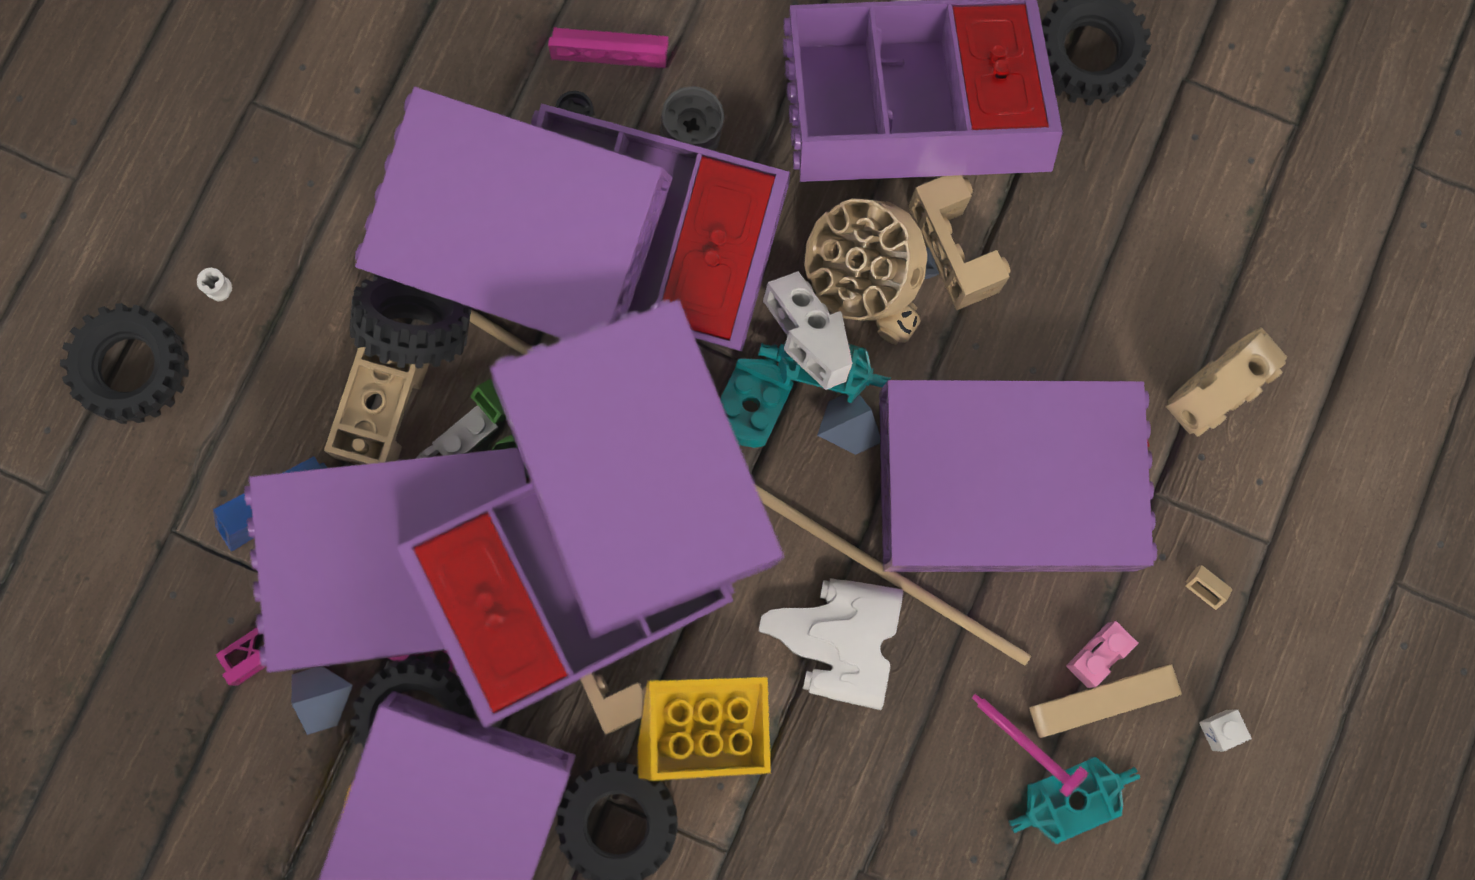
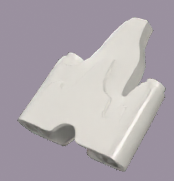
[759,578,903,710]

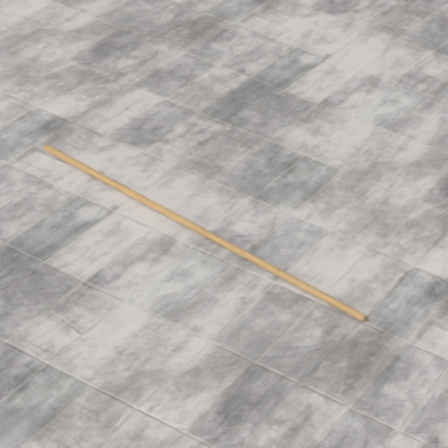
[470,309,1031,666]

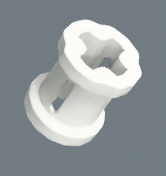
[197,267,232,301]

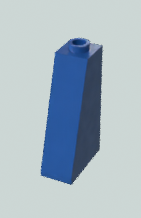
[213,456,328,552]

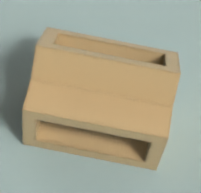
[1185,565,1233,610]

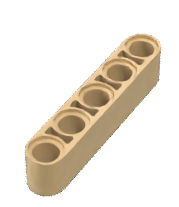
[1029,664,1182,738]

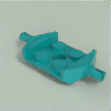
[758,342,891,403]
[720,344,793,448]
[1009,757,1140,844]

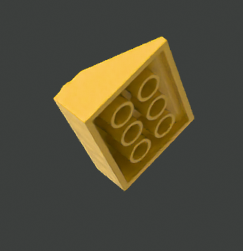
[638,677,771,780]

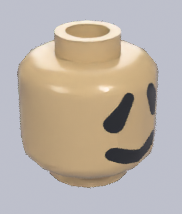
[876,302,921,345]

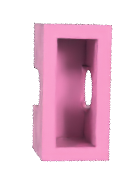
[1066,621,1138,688]

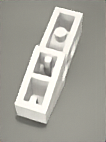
[763,271,852,390]

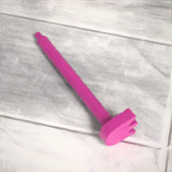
[972,694,1089,797]

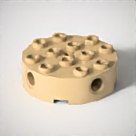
[804,198,927,321]
[1165,327,1287,437]

